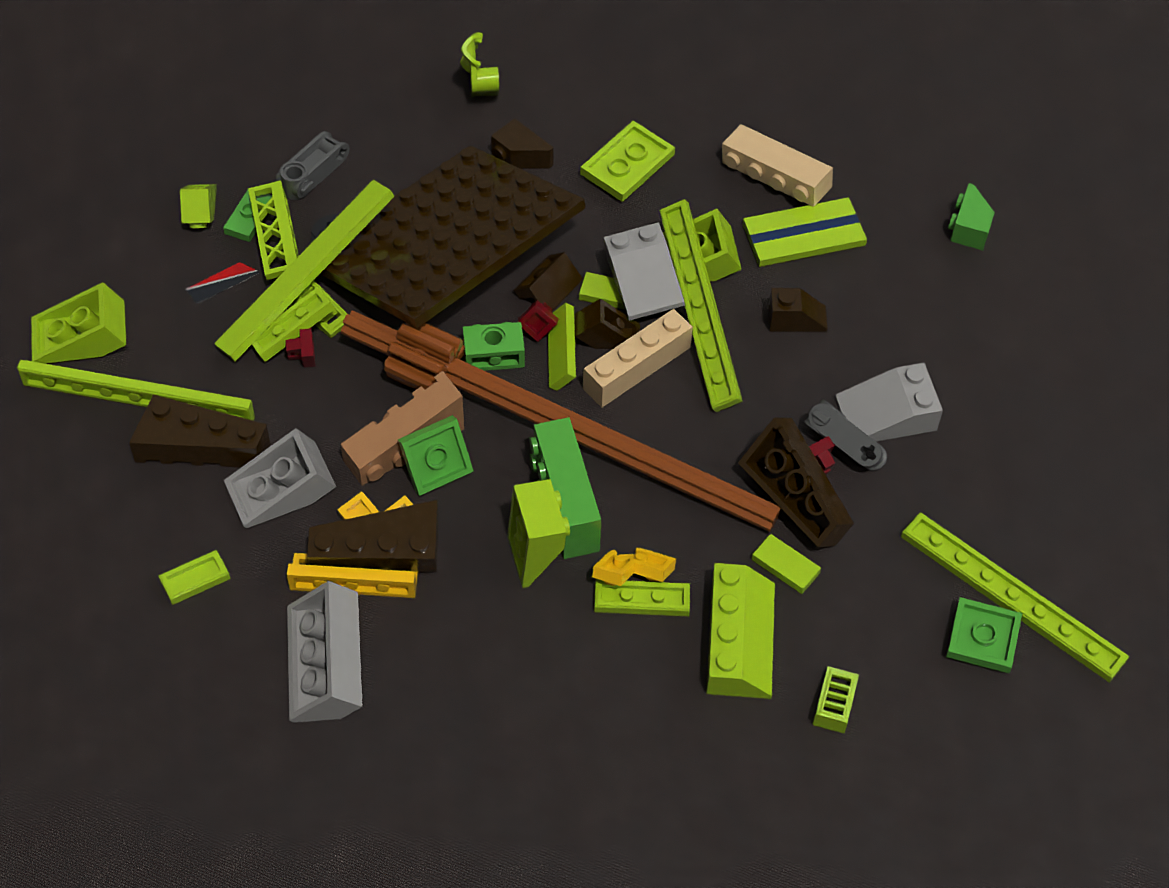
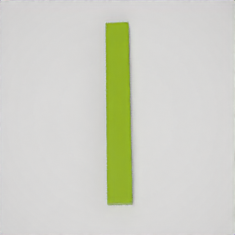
[214,180,394,361]
[659,199,743,412]
[17,360,255,421]
[901,512,1129,683]

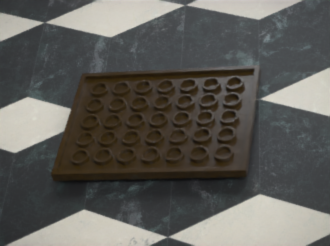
[320,145,586,328]

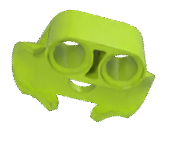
[460,32,499,97]

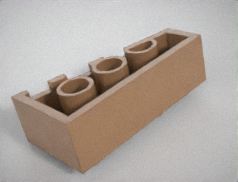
[341,371,464,486]

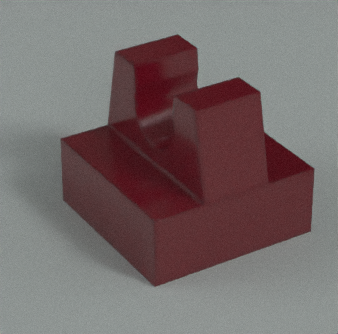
[517,300,559,342]
[285,328,316,368]
[809,436,835,475]

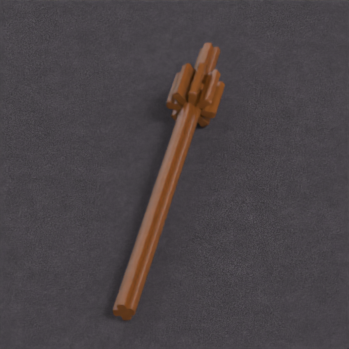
[340,310,781,532]

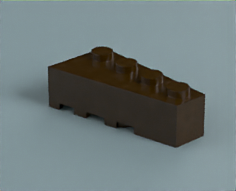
[129,395,271,468]
[738,417,854,547]
[307,500,439,572]

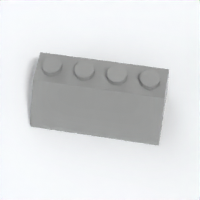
[287,581,362,723]

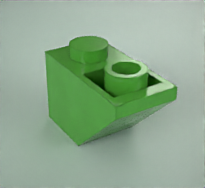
[948,183,995,251]

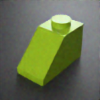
[180,184,217,228]

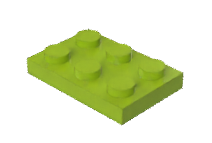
[580,121,675,202]

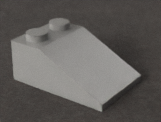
[603,222,685,321]
[835,363,943,441]
[224,428,336,528]

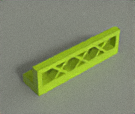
[248,180,299,280]

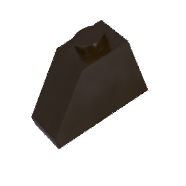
[491,118,554,169]
[768,288,828,332]
[575,299,640,349]

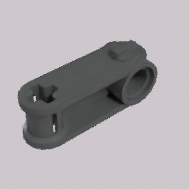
[276,131,350,200]
[804,398,887,471]

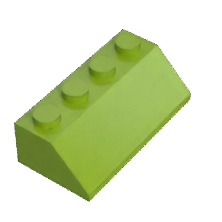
[707,563,775,699]

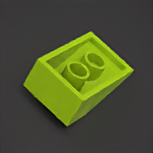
[663,209,742,281]
[31,282,126,364]
[507,479,570,588]

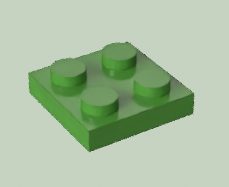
[398,415,474,496]
[946,597,1022,673]

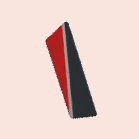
[186,262,259,304]

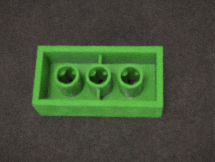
[529,417,601,559]

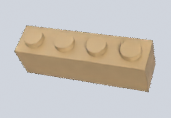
[722,124,833,207]
[583,309,693,408]

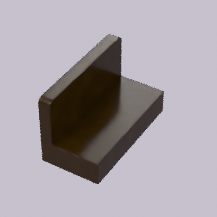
[513,252,582,311]

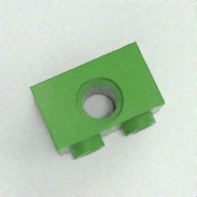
[463,322,525,371]

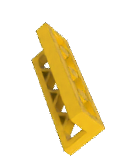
[287,553,418,598]

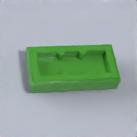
[223,190,272,242]

